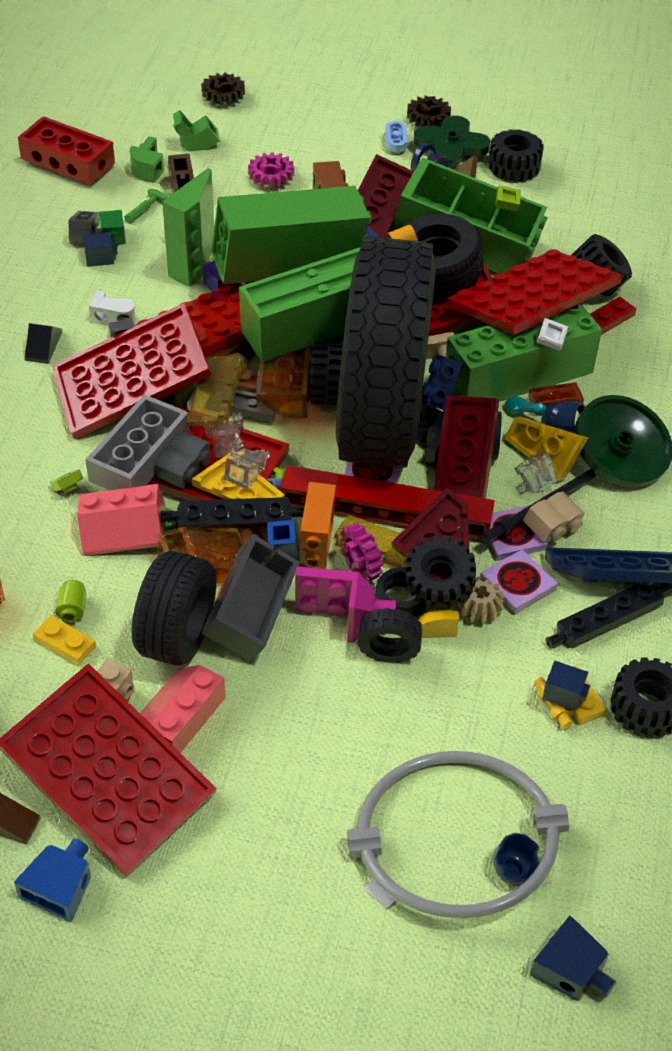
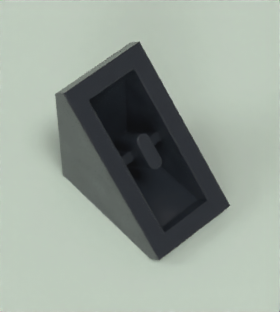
[25,323,62,364]

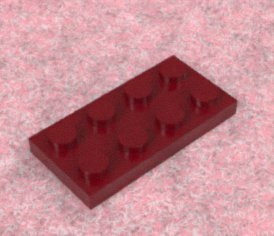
[358,154,414,238]
[433,395,499,499]

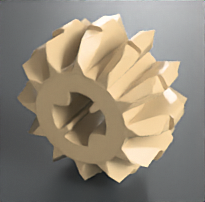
[457,576,504,625]

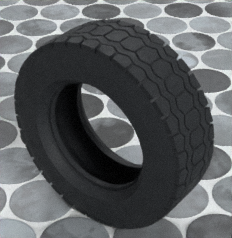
[336,237,436,468]

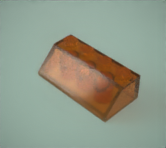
[256,345,312,419]

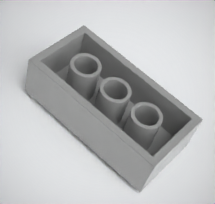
[85,394,190,490]

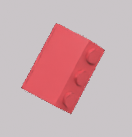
[77,484,166,556]
[140,665,226,753]

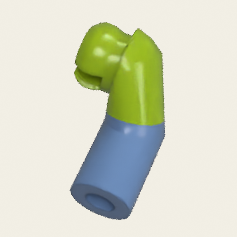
[267,467,286,490]

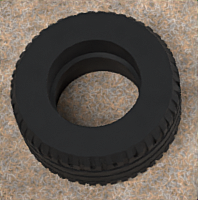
[405,213,483,299]
[131,550,216,666]

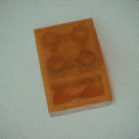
[157,527,242,584]

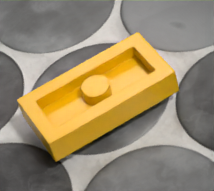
[33,615,96,666]

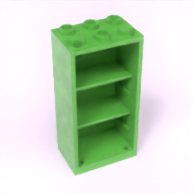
[391,157,548,273]
[211,186,371,284]

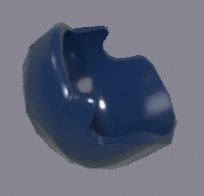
[493,833,540,886]

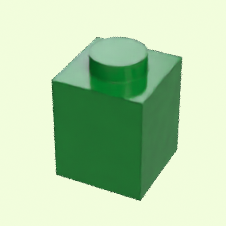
[99,210,126,245]

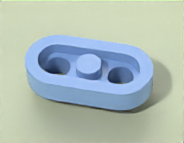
[385,121,407,153]

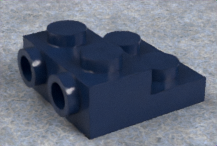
[421,354,463,411]

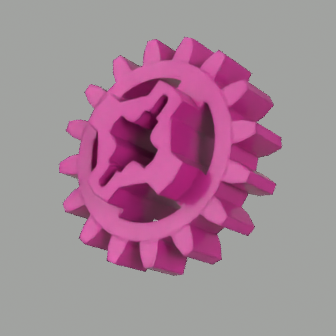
[248,152,294,188]
[340,523,383,582]

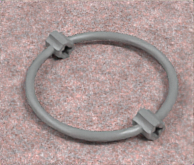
[347,751,569,918]

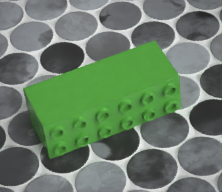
[239,247,361,362]
[446,303,602,402]

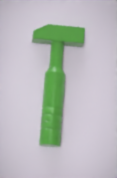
[124,189,168,223]

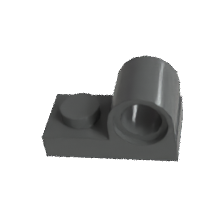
[68,211,100,245]

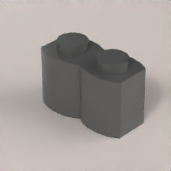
[155,431,212,489]

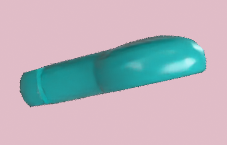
[504,396,546,416]

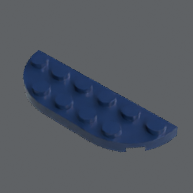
[545,547,672,586]

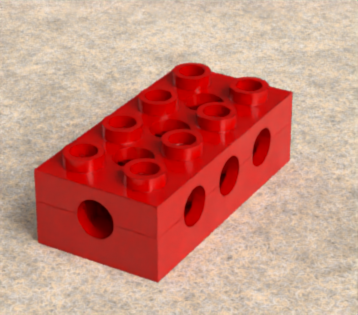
[17,116,115,185]

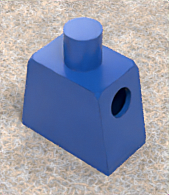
[14,839,91,922]

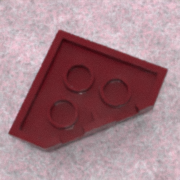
[391,487,469,580]

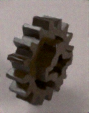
[201,72,245,105]
[407,95,451,127]

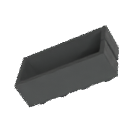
[201,534,300,661]

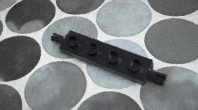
[161,497,305,530]
[545,583,672,648]

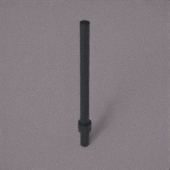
[481,469,596,543]

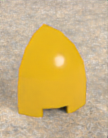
[418,609,459,637]

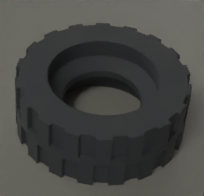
[358,608,422,663]

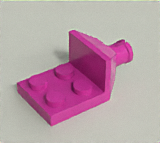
[295,566,396,643]

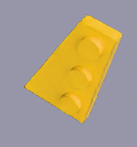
[504,417,588,481]
[192,452,285,499]

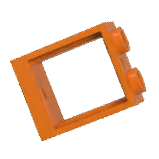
[299,482,336,569]

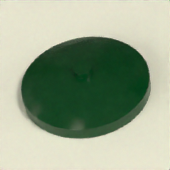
[575,395,672,488]

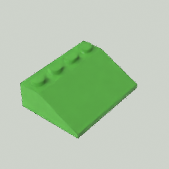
[162,168,214,287]

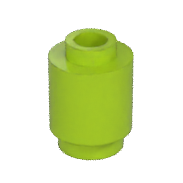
[55,580,87,623]

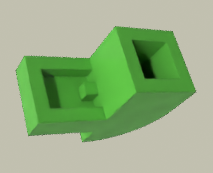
[173,110,220,151]
[130,136,164,183]

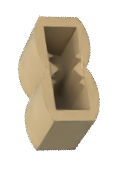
[523,492,585,542]

